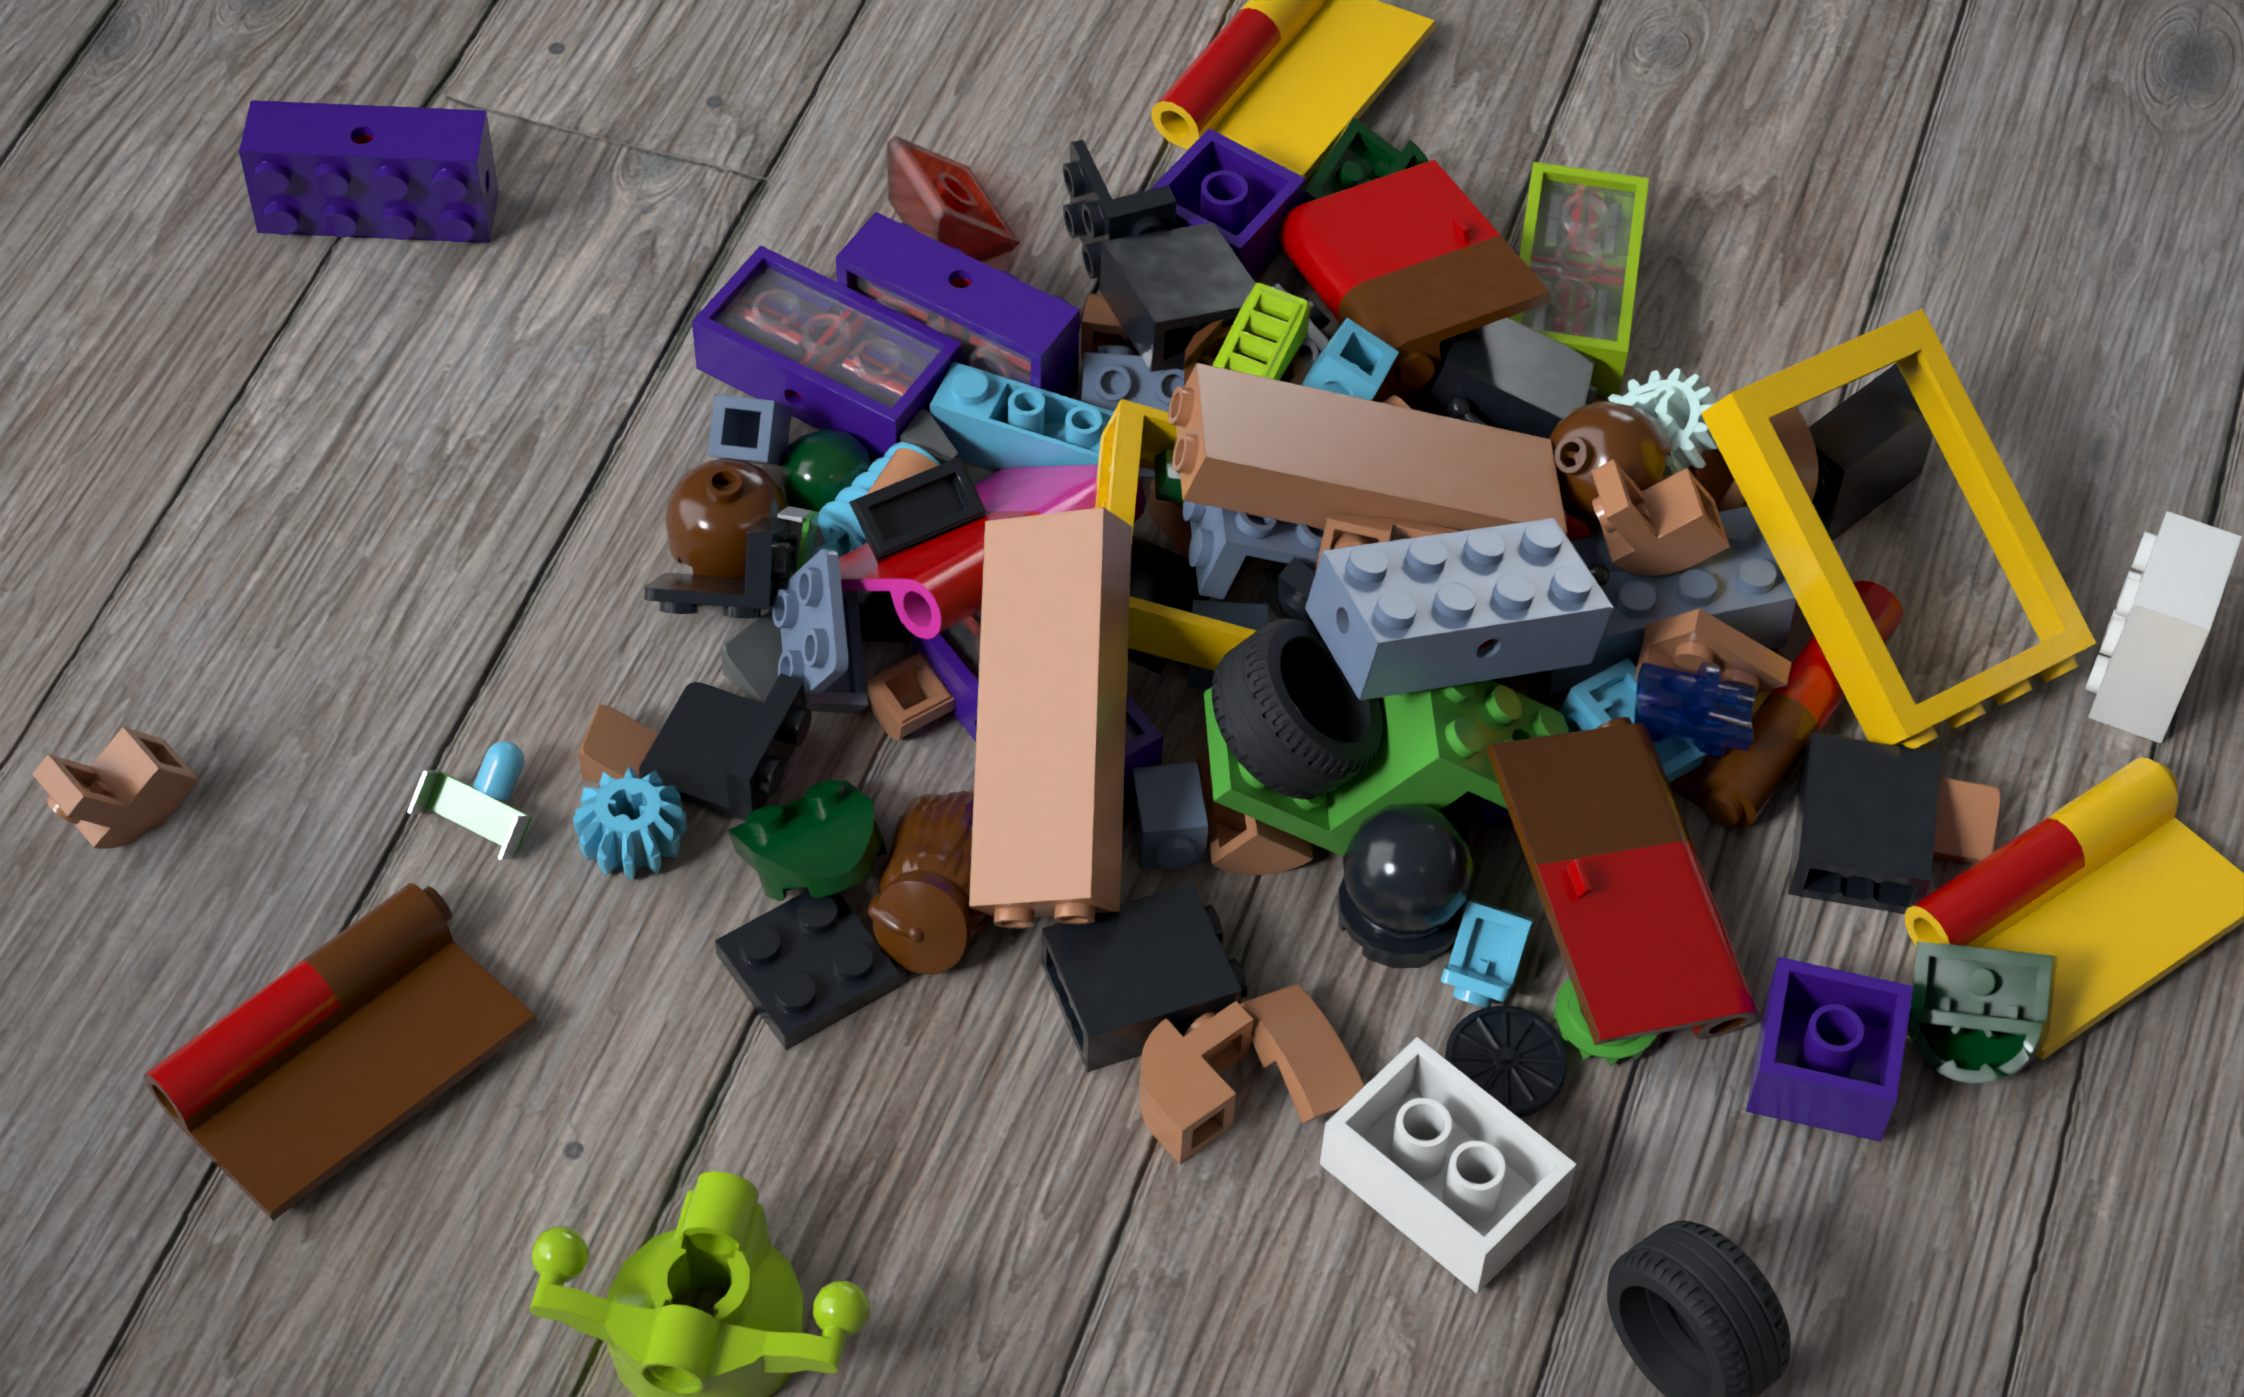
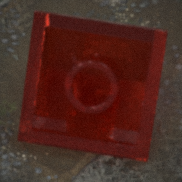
[887,135,1020,262]

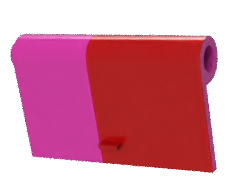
[839,465,1146,639]

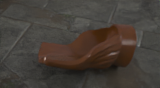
[868,790,994,974]

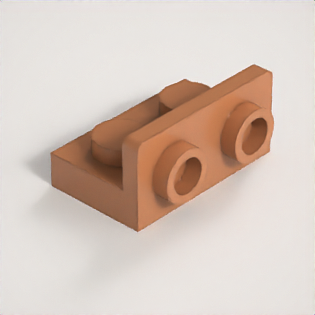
[1635,608,1792,732]

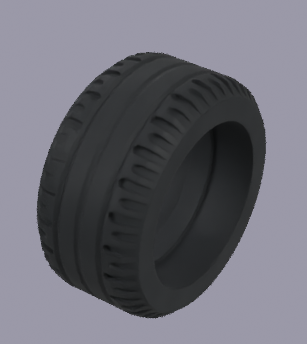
[1211,618,1383,800]
[1607,1220,1791,1397]

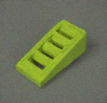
[1212,283,1311,380]

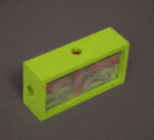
[1509,162,1649,398]

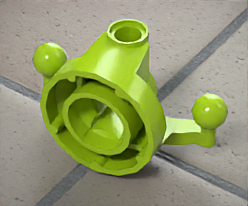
[529,1171,870,1397]

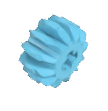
[573,765,687,881]

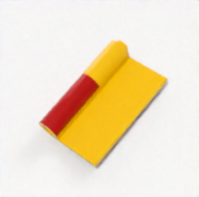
[1151,0,1435,181]
[1904,757,2244,1060]

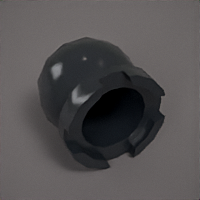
[1337,804,1475,968]

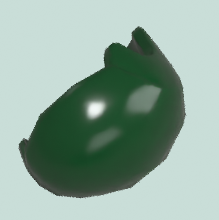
[781,429,872,512]

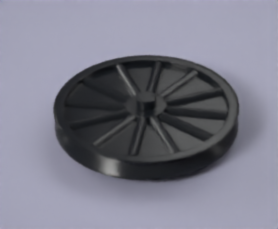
[1445,1006,1567,1117]

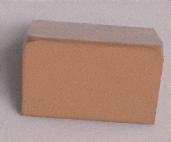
[579,704,659,782]
[1933,778,2001,864]

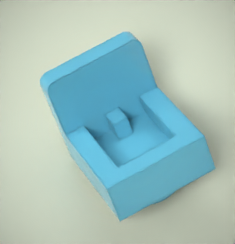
[1441,898,1534,1007]

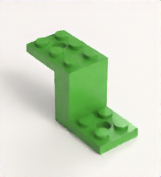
[1204,680,1568,857]

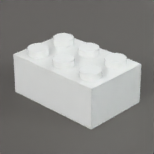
[2085,511,2242,743]
[1320,1037,1577,1294]

